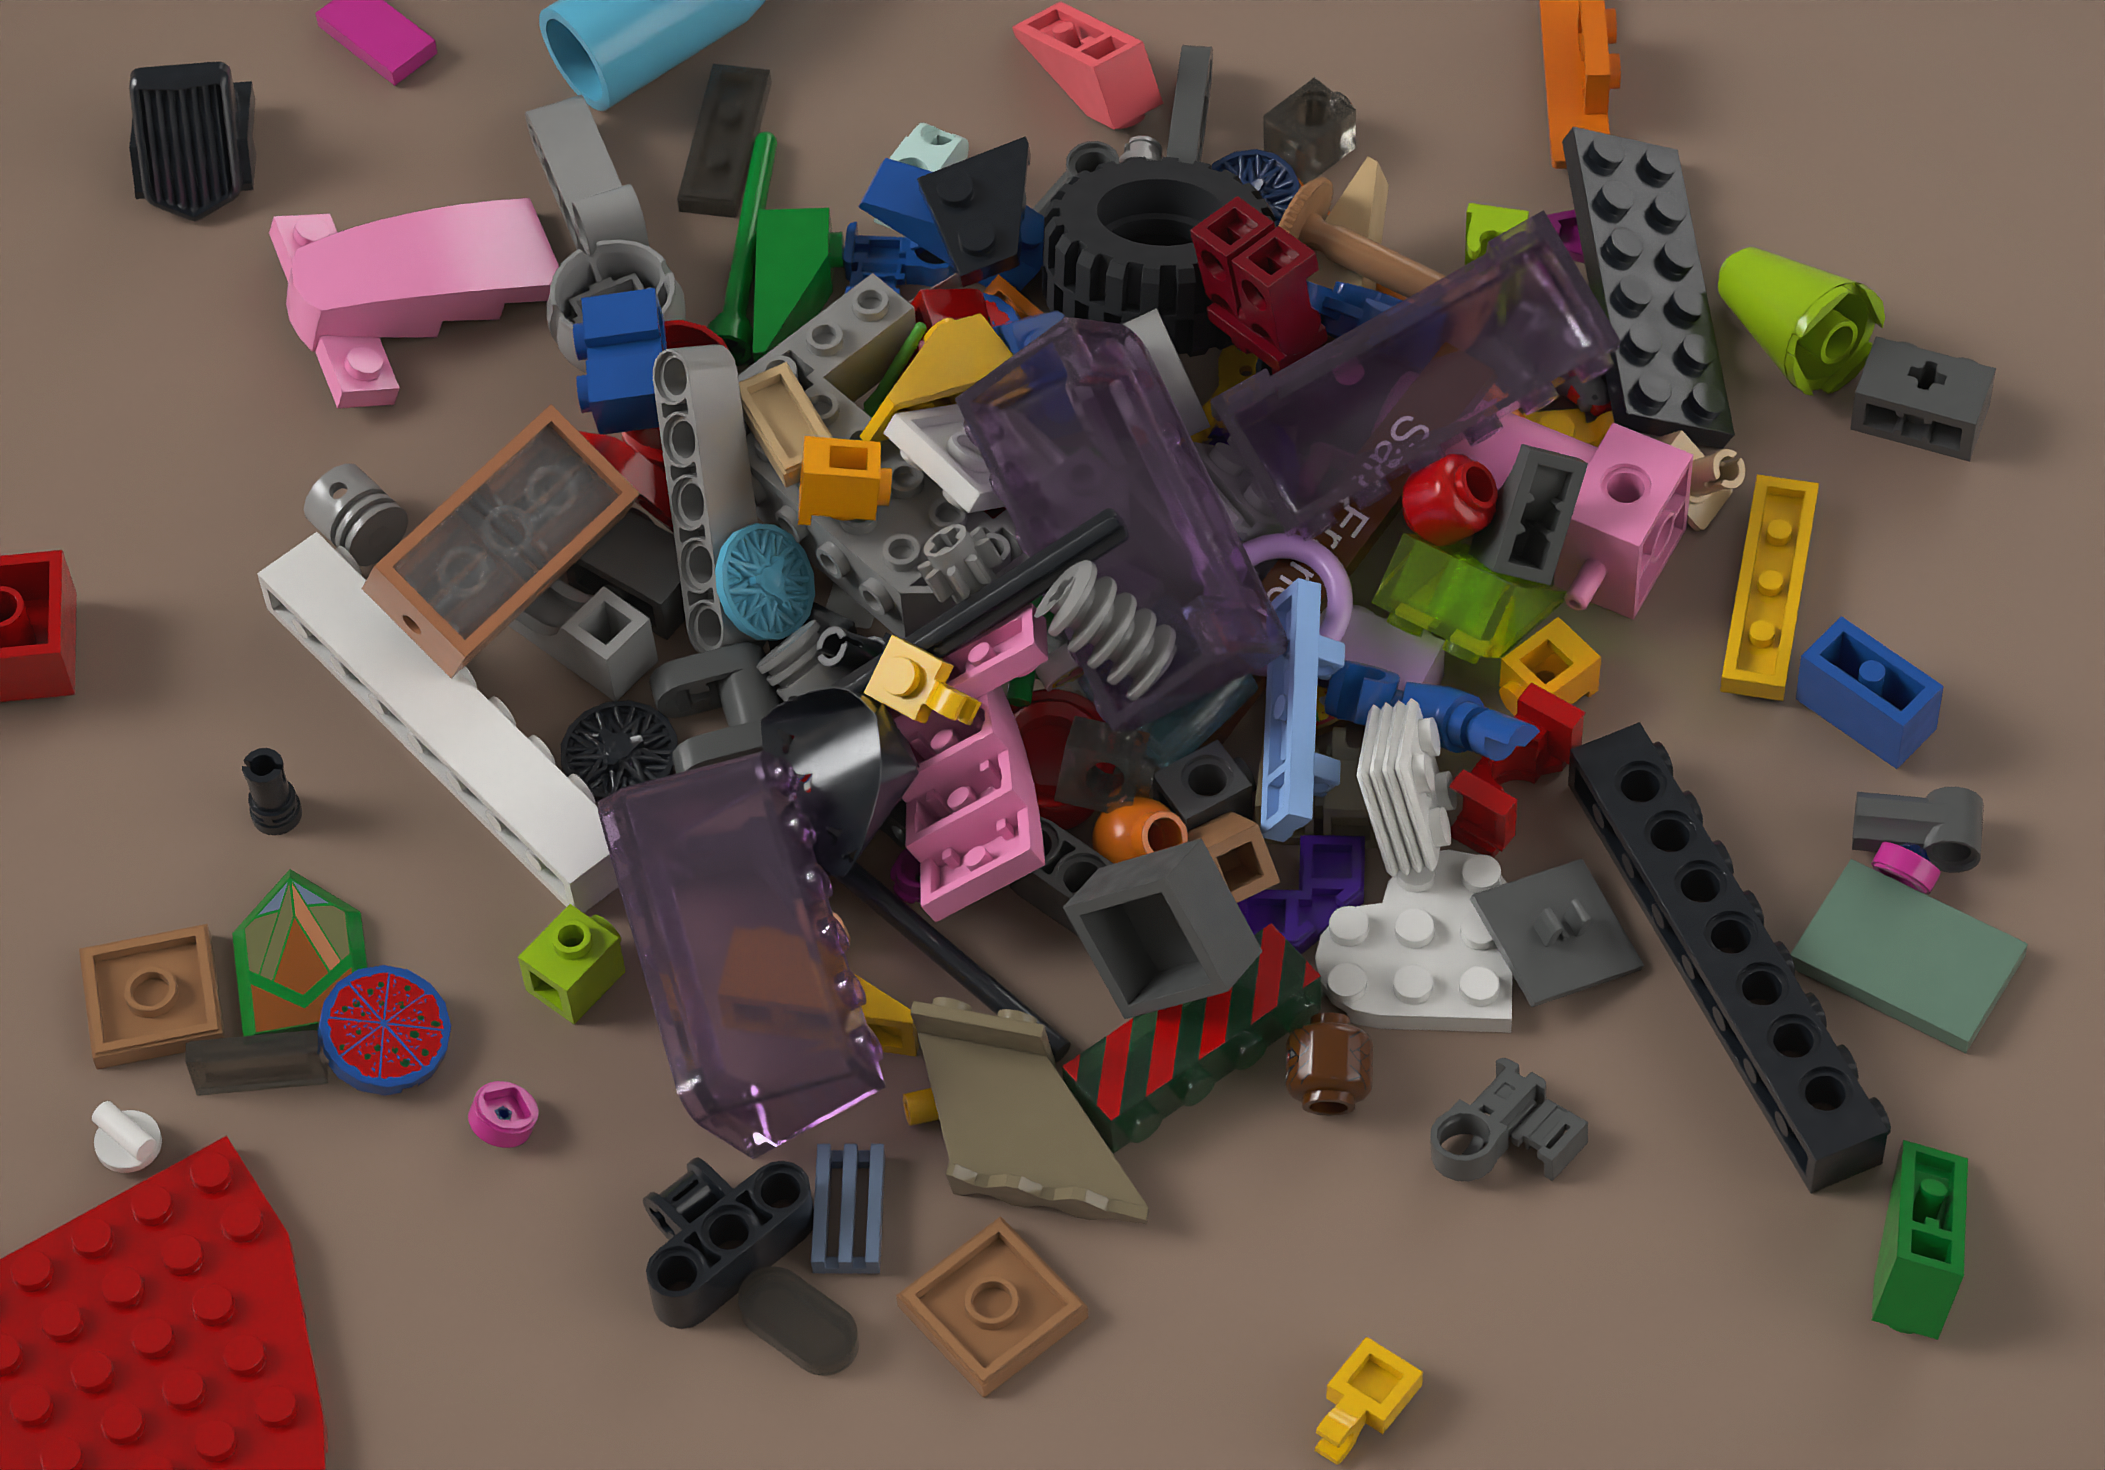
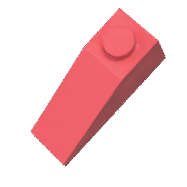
[1012,1,1164,130]

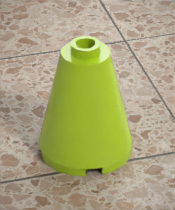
[1718,247,1885,396]

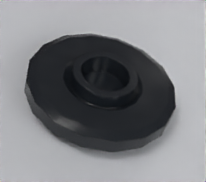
[561,700,678,805]

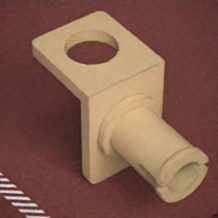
[1655,430,1746,531]

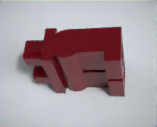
[1190,196,1328,384]

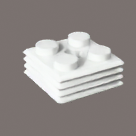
[1356,698,1457,878]

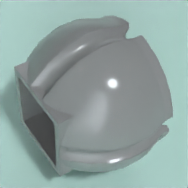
[547,239,686,374]

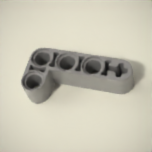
[525,94,649,256]

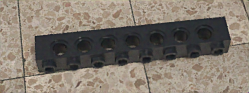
[1568,722,1891,1194]

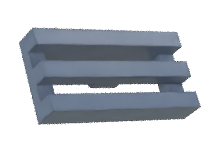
[811,1144,886,1273]

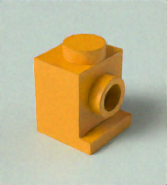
[798,436,892,526]
[1499,617,1601,716]

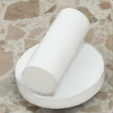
[92,1101,162,1173]

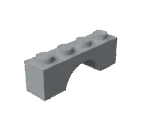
[508,579,658,701]

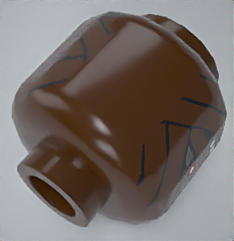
[1286,1012,1373,1116]

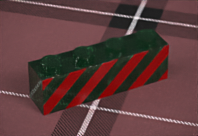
[1062,923,1321,1154]

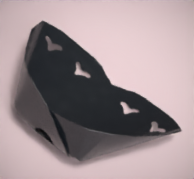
[761,687,919,877]

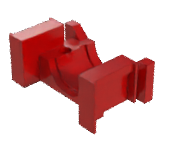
[1449,682,1586,858]

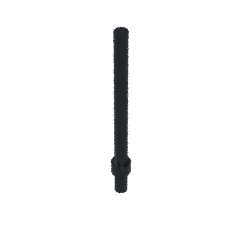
[772,805,1071,1063]

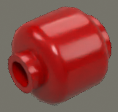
[1402,454,1498,547]

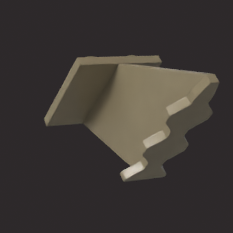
[910,997,1150,1224]

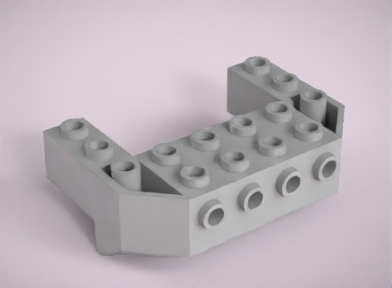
[738,273,1131,639]

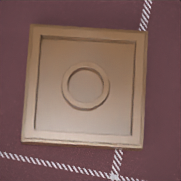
[79,924,226,1070]
[896,1216,1089,1398]

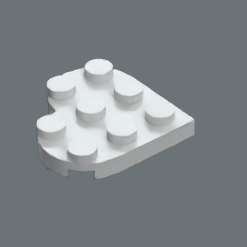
[1315,849,1512,1033]

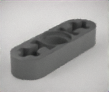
[1167,45,1213,164]

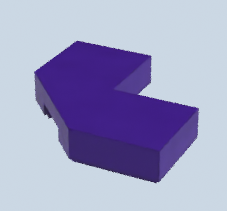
[1237,835,1365,957]

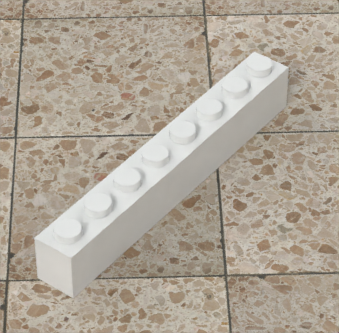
[257,532,637,913]

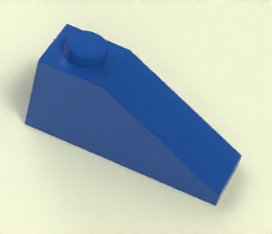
[858,158,1044,292]

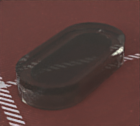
[738,1266,859,1375]

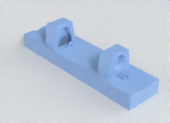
[1260,578,1345,842]

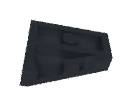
[917,136,1031,288]

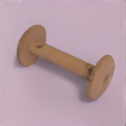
[1278,177,1504,353]

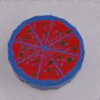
[317,965,451,1096]

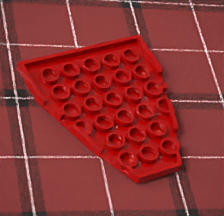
[0,1135,328,1470]

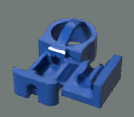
[843,222,956,297]

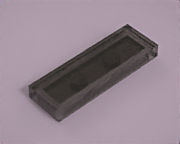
[677,64,772,218]

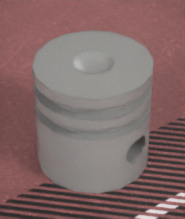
[304,464,408,566]
[756,620,851,702]

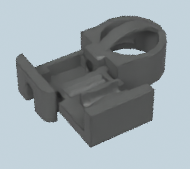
[1430,1058,1588,1181]

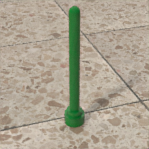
[707,131,777,366]

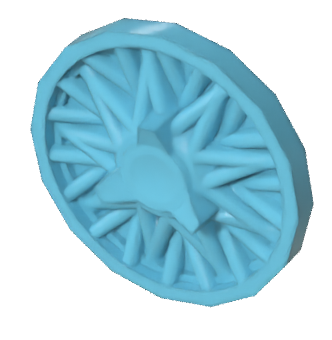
[715,523,815,641]

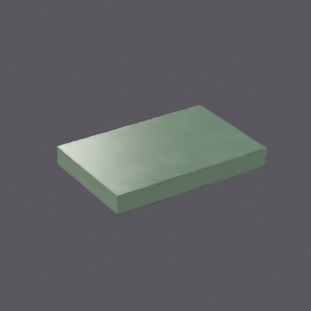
[1790,859,2028,1053]

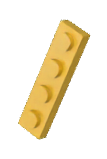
[1720,474,1819,701]

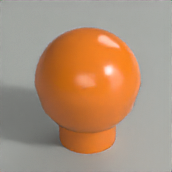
[1092,795,1188,864]

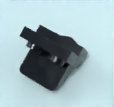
[129,61,256,222]

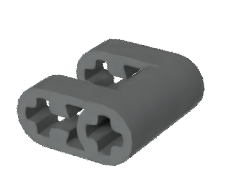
[649,642,793,794]

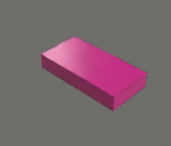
[315,0,438,86]

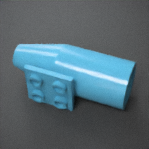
[539,0,766,111]

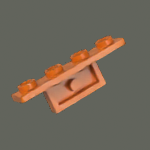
[1539,0,1621,169]

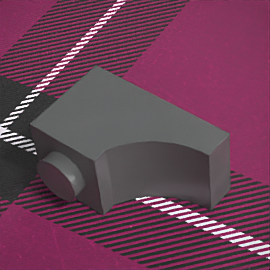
[1468,444,1588,586]

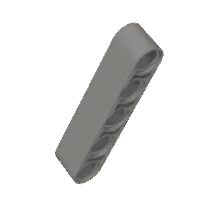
[653,344,768,653]

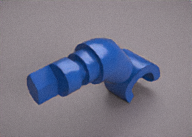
[1324,660,1540,761]

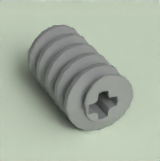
[1034,560,1177,701]

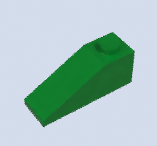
[753,208,844,363]
[1871,1140,1968,1340]

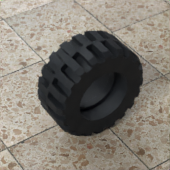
[1042,157,1277,357]

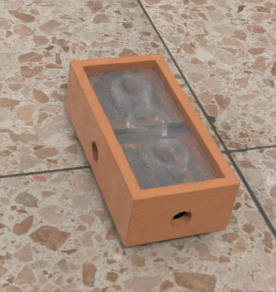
[361,404,640,679]

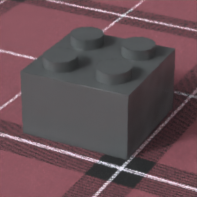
[1063,838,1262,1019]

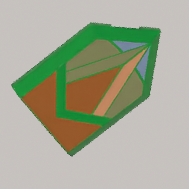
[232,869,368,1048]

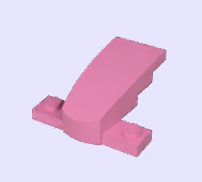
[269,198,559,409]
[882,603,1048,923]

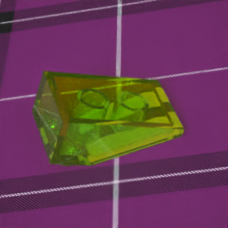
[1372,533,1567,664]

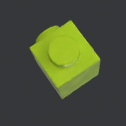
[518,904,626,1024]

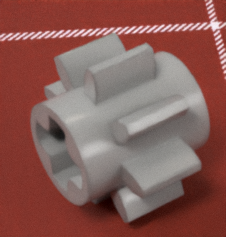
[918,524,1003,604]

